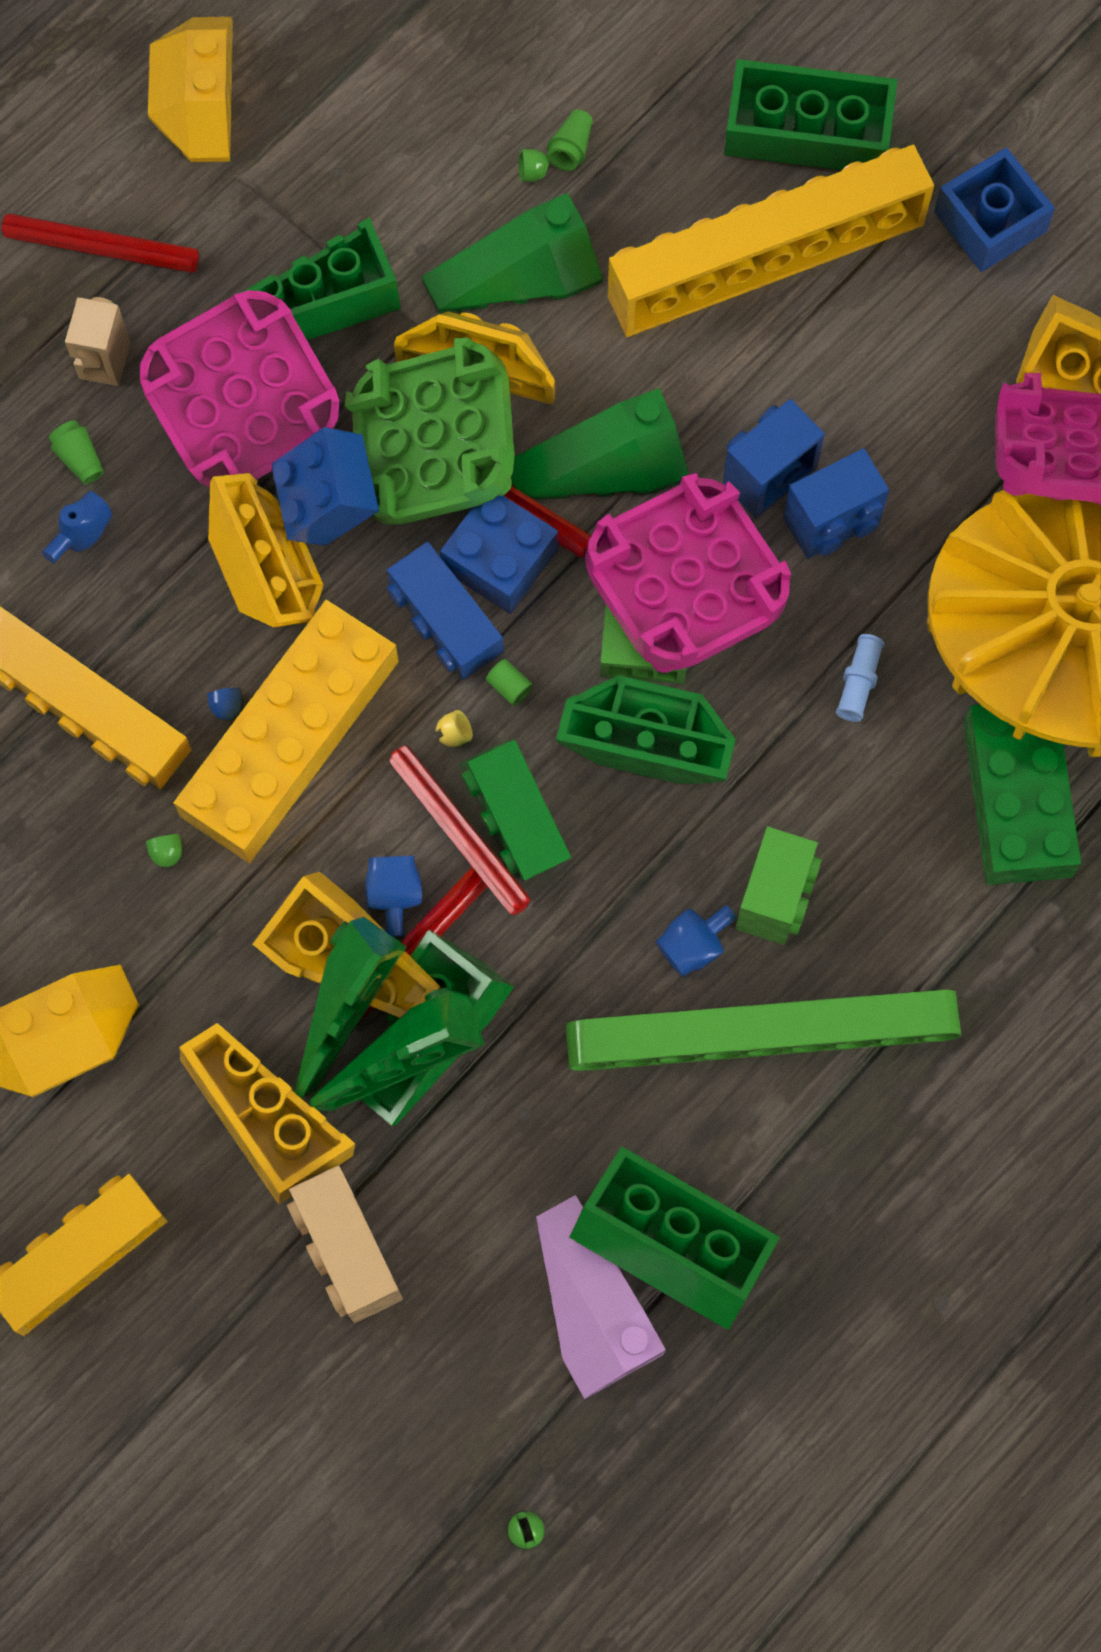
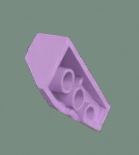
[536,1195,666,1399]

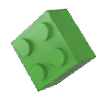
[735,826,822,945]

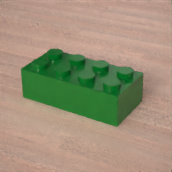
[724,59,898,170]
[963,704,1081,885]
[569,1146,780,1330]

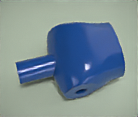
[42,491,112,563]
[365,856,422,936]
[655,905,737,978]

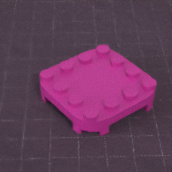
[140,290,340,488]
[995,373,1101,505]
[585,473,791,673]

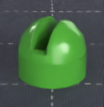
[518,149,549,182]
[146,834,182,867]
[508,1511,545,1549]

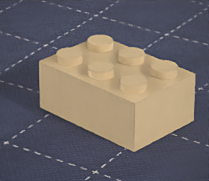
[287,1165,403,1324]

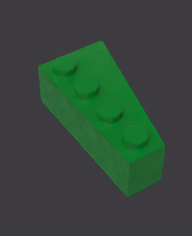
[241,217,401,340]

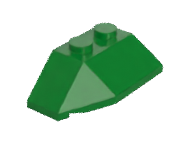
[556,675,736,785]

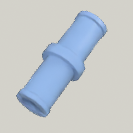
[836,634,885,722]

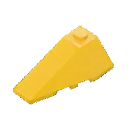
[1016,295,1101,394]
[252,872,441,1018]

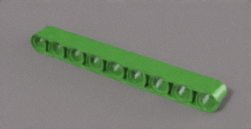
[565,990,962,1071]

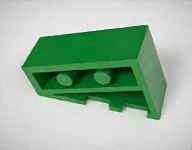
[458,739,571,881]

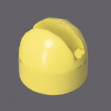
[435,710,473,748]

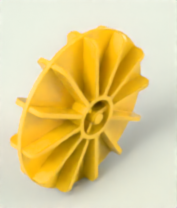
[927,490,1101,757]

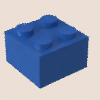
[934,147,1055,272]
[723,398,825,518]
[271,427,379,546]
[783,448,889,559]
[440,496,558,614]

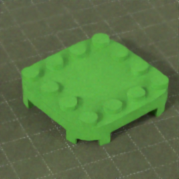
[344,337,514,525]

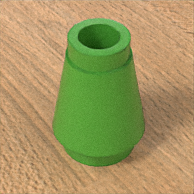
[547,109,593,171]
[48,420,105,485]

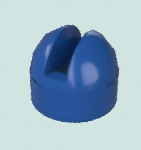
[207,688,243,720]

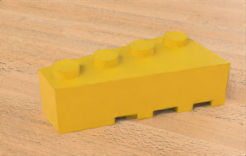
[179,1023,355,1205]

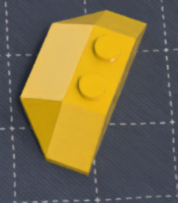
[148,17,233,162]
[394,312,555,405]
[208,473,324,627]
[0,965,139,1098]

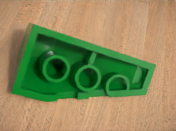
[421,193,603,313]
[511,388,689,500]
[294,917,407,1099]
[361,930,514,1126]
[309,988,485,1112]

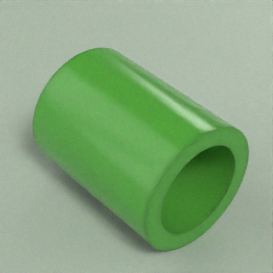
[486,659,534,706]

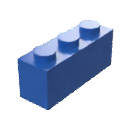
[386,542,504,680]

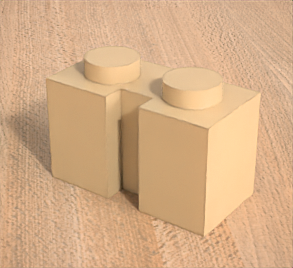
[65,297,131,386]

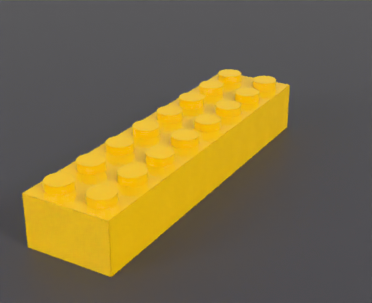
[608,144,934,338]

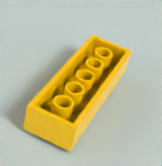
[173,600,399,864]

